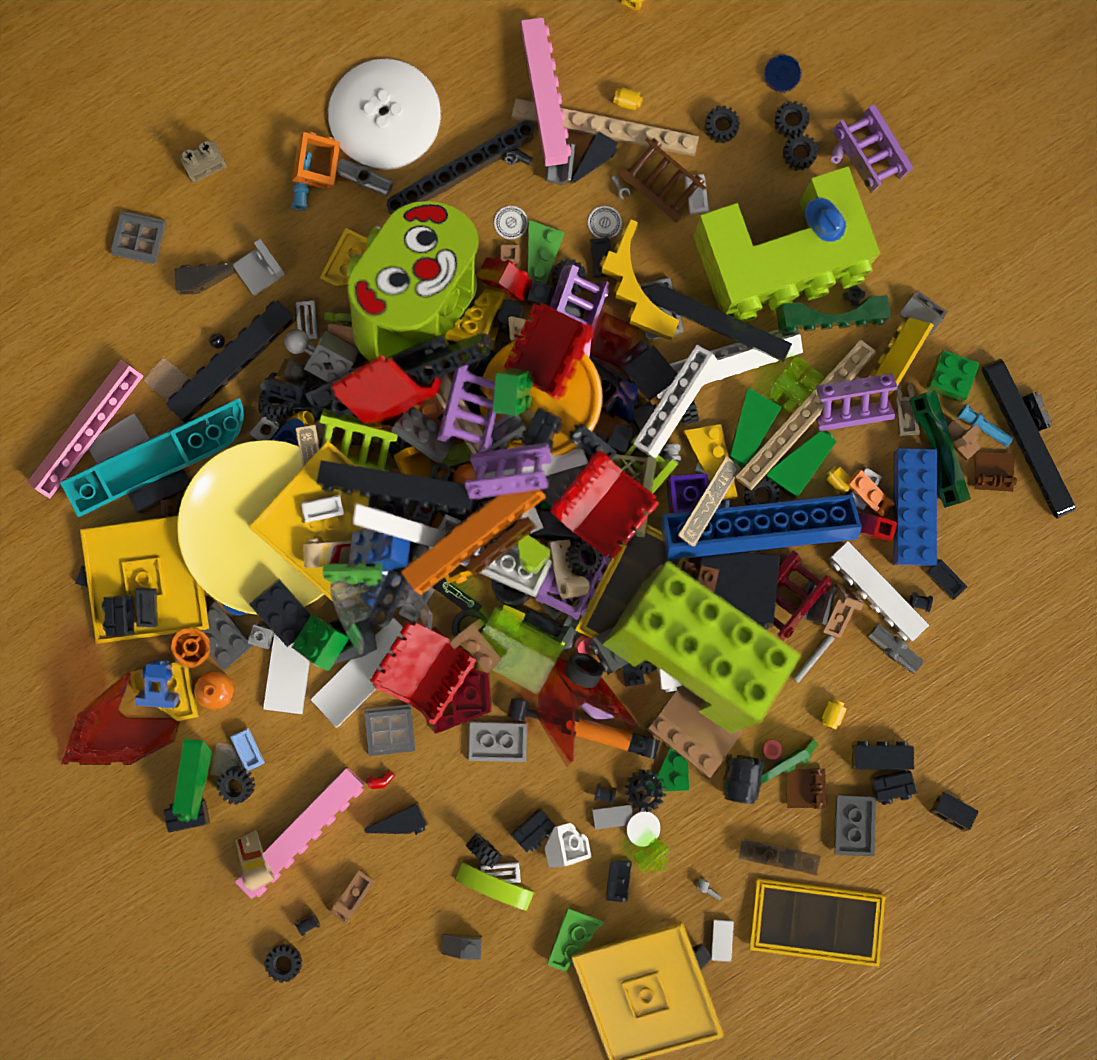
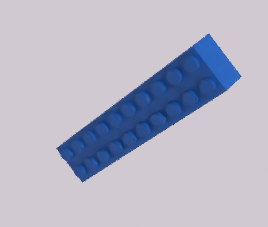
[661,495,861,560]

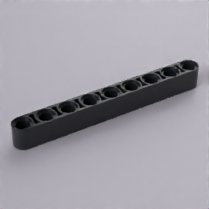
[386,121,534,215]
[332,333,491,415]
[982,358,1076,519]
[370,463,453,627]

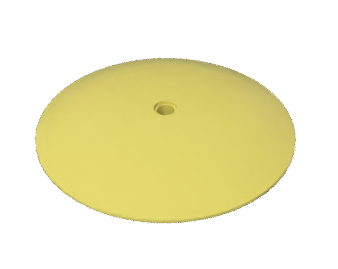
[178,441,324,615]

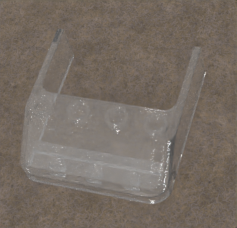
[330,567,432,655]

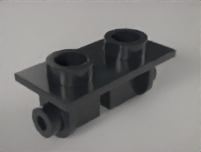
[1022,391,1052,431]

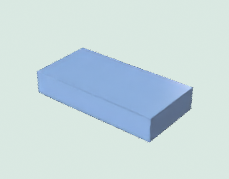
[230,728,265,772]

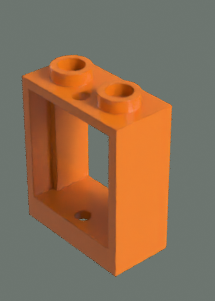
[292,132,340,190]

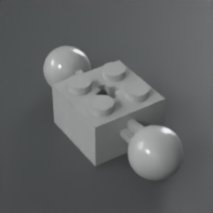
[284,329,359,382]

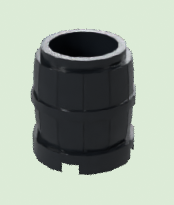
[723,754,765,804]

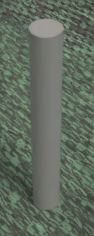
[793,634,835,683]

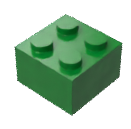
[926,350,980,402]
[493,368,534,416]
[292,614,349,671]

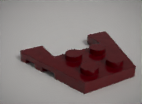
[434,668,492,734]

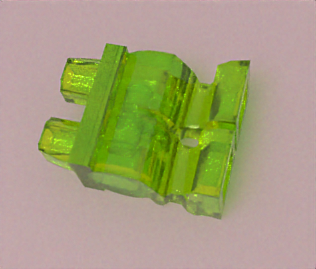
[768,354,825,413]

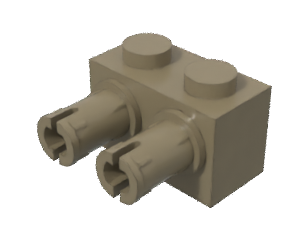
[180,141,227,183]

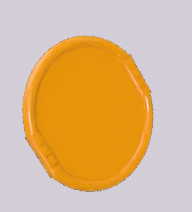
[479,337,602,455]

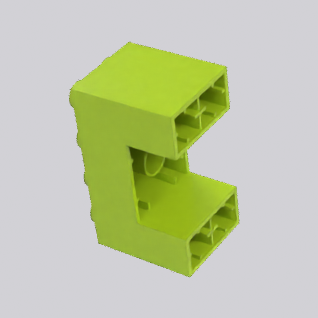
[693,166,880,322]
[602,562,801,734]

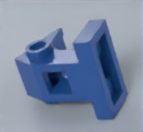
[135,660,179,708]

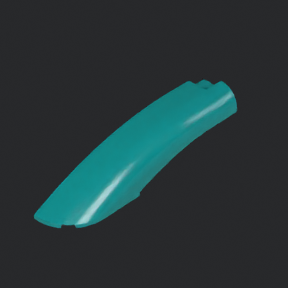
[60,398,244,517]

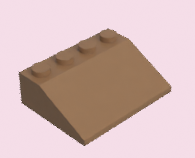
[646,685,743,778]

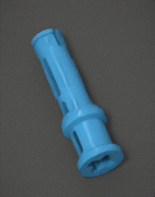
[291,152,311,211]
[957,404,1013,447]

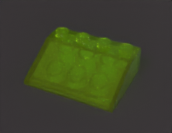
[481,606,566,695]

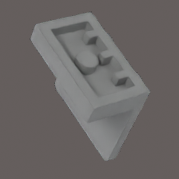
[233,239,285,295]

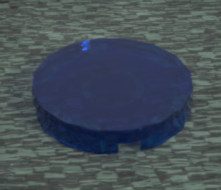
[764,54,802,93]

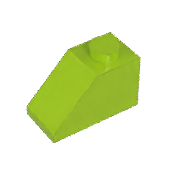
[517,535,550,574]

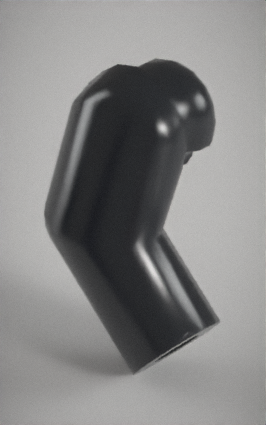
[504,150,533,166]

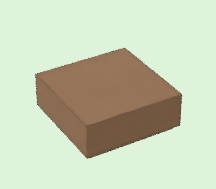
[500,244,519,265]

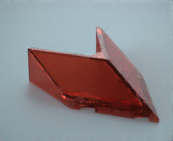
[537,648,637,767]
[61,671,180,765]

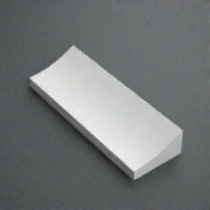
[429,514,552,597]
[311,618,404,728]

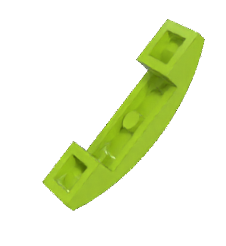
[455,862,534,911]

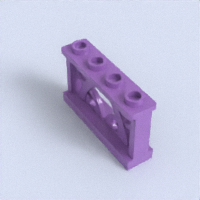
[535,541,612,620]

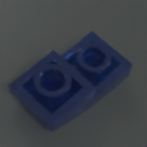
[615,379,639,423]

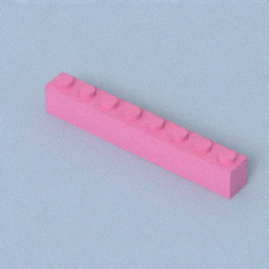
[521,18,571,166]
[27,360,143,498]
[235,768,365,899]

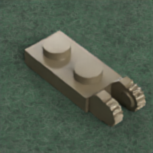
[895,383,920,437]

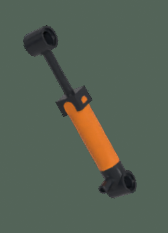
[506,698,660,759]

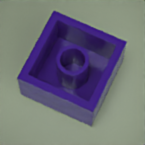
[666,474,709,514]

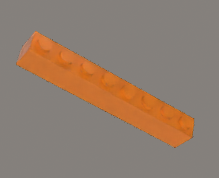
[401,489,545,595]

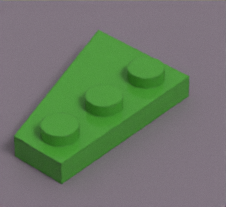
[528,220,564,285]
[322,563,383,586]
[546,908,604,972]

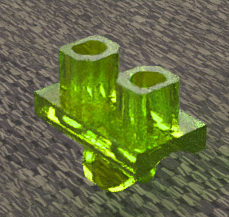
[634,838,671,874]

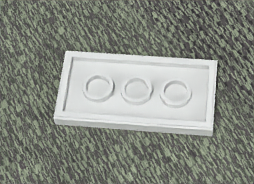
[263,633,310,714]

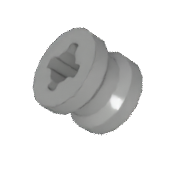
[662,444,681,461]

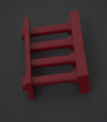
[773,550,832,641]

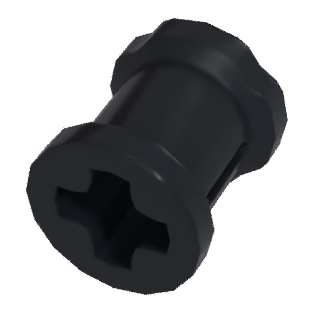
[909,592,933,613]
[594,784,617,805]
[295,911,321,937]

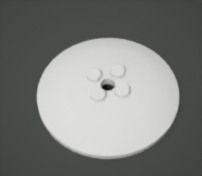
[328,59,441,170]

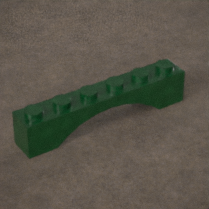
[775,295,891,333]
[909,390,971,508]

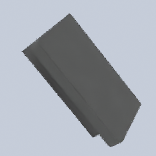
[544,143,575,185]
[900,290,947,335]

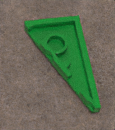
[761,739,818,784]
[658,748,689,792]

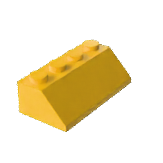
[868,318,934,395]

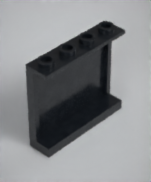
[701,552,780,630]

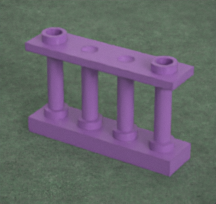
[832,105,913,193]
[550,265,610,332]
[438,365,496,453]
[816,373,898,431]
[465,443,552,499]

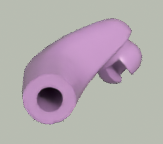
[831,136,858,164]
[580,699,617,719]

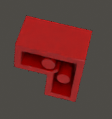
[476,257,533,301]

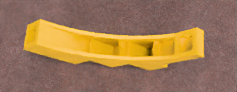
[600,220,680,341]

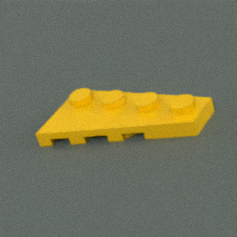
[446,289,505,347]
[683,424,738,501]

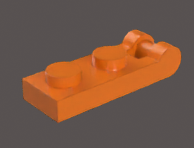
[846,469,895,518]

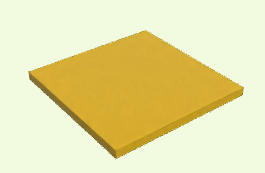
[248,440,412,604]
[80,516,209,644]
[571,922,724,1060]

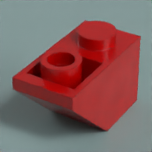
[858,513,897,542]

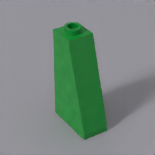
[729,388,782,468]
[764,430,837,499]
[172,738,213,822]

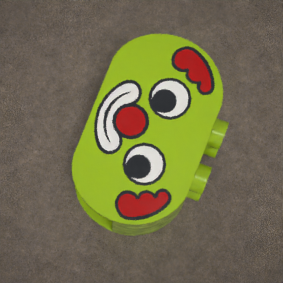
[347,201,479,361]

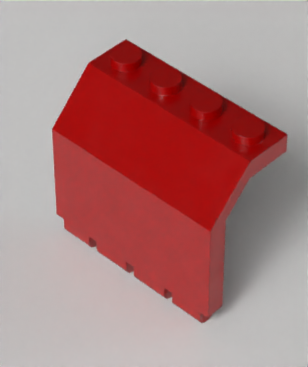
[504,303,594,400]
[332,355,442,423]
[550,450,659,559]
[370,620,476,725]

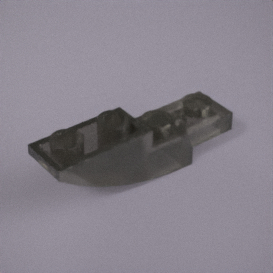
[739,839,821,875]

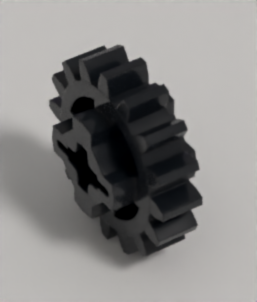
[625,769,667,812]

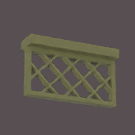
[611,454,656,537]

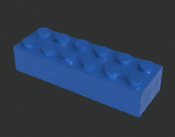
[893,449,937,566]

